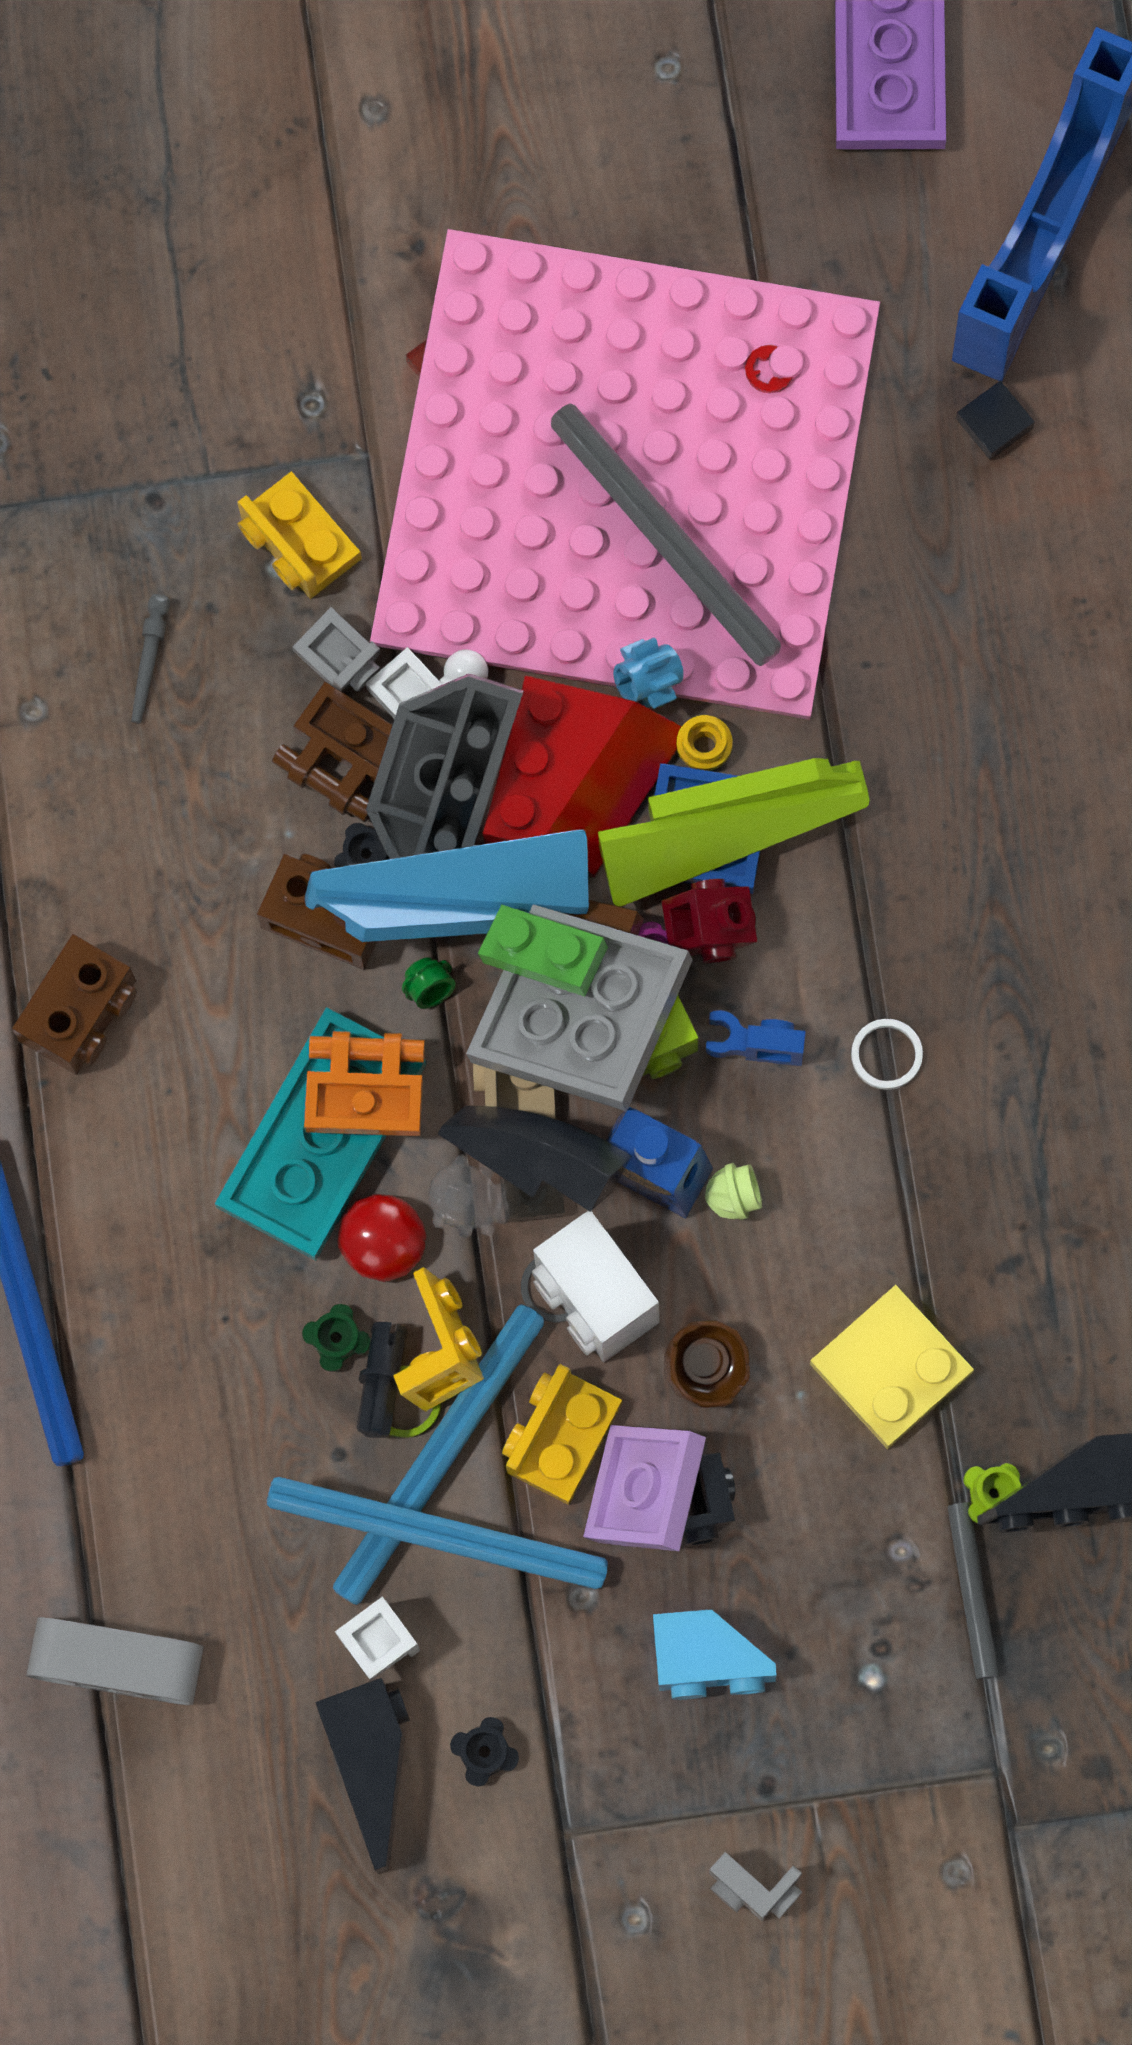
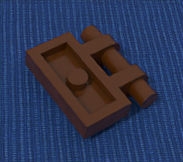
[272,682,392,823]

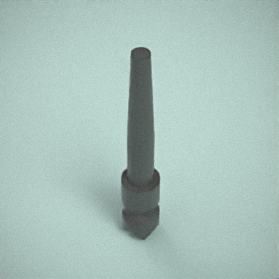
[131,594,170,724]

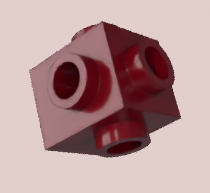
[661,879,758,964]

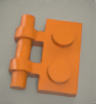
[304,1031,425,1136]

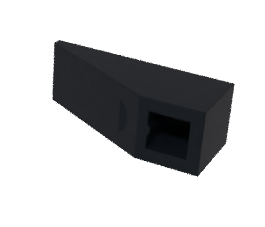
[977,1433,1132,1533]

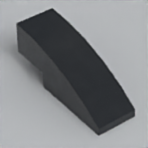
[438,1105,632,1212]

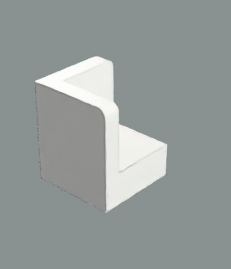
[335,1596,420,1681]

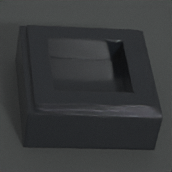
[956,380,1035,460]

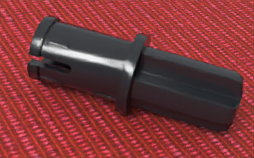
[356,1322,408,1438]

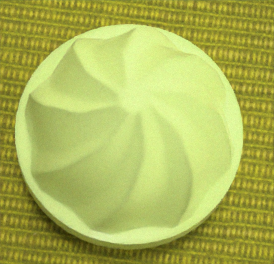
[705,1163,762,1220]

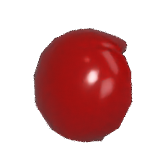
[337,1194,427,1282]

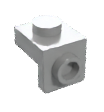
[292,607,380,693]
[709,1852,803,1921]

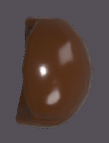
[664,1320,750,1408]

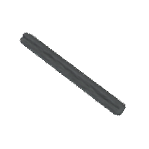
[551,403,781,666]

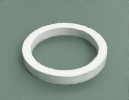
[851,1019,923,1090]

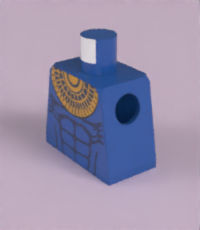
[606,1107,713,1219]

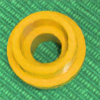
[677,715,733,771]

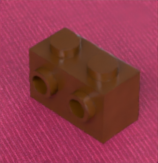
[257,854,377,970]
[12,934,137,1075]

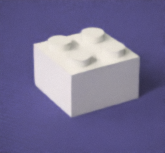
[531,1211,660,1363]

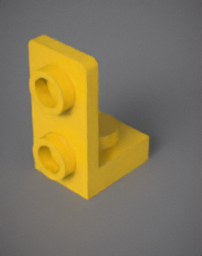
[393,1267,484,1412]

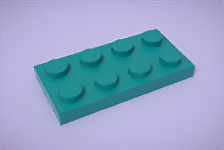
[215,1007,427,1261]

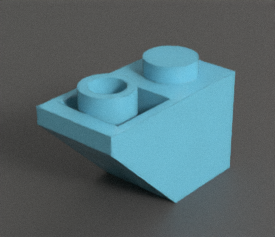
[653,1610,777,1700]

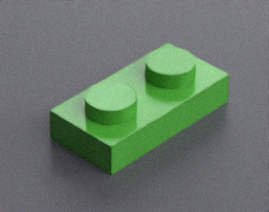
[478,904,608,997]

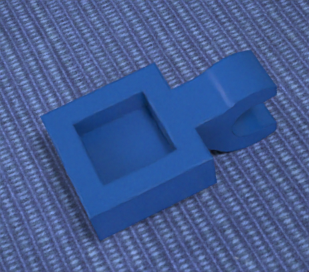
[706,1010,806,1066]

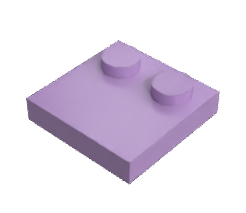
[583,1425,706,1551]

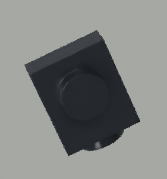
[682,1452,735,1546]

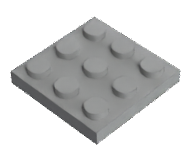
[466,904,693,1111]

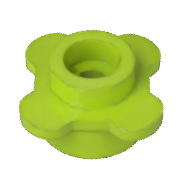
[963,1463,1021,1523]

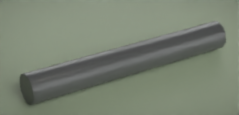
[947,1502,999,1680]

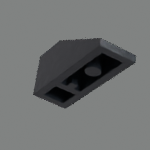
[315,1678,410,1874]

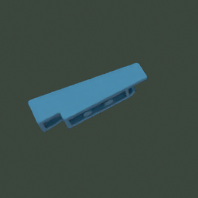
[305,829,589,942]

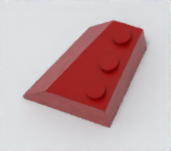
[483,675,682,878]

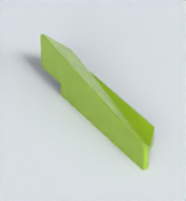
[598,758,870,907]

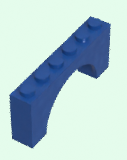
[952,27,1132,382]

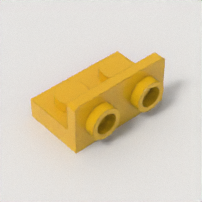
[237,471,362,599]
[502,1364,623,1505]

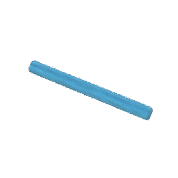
[333,1304,544,1605]
[267,1477,608,1589]

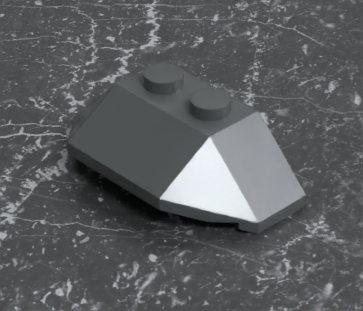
[366,673,523,859]

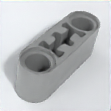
[26,1617,204,1705]

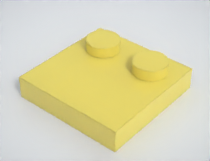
[810,1285,974,1450]

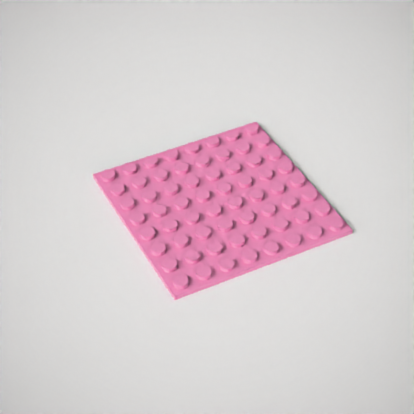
[370,229,880,720]

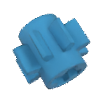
[613,637,684,709]

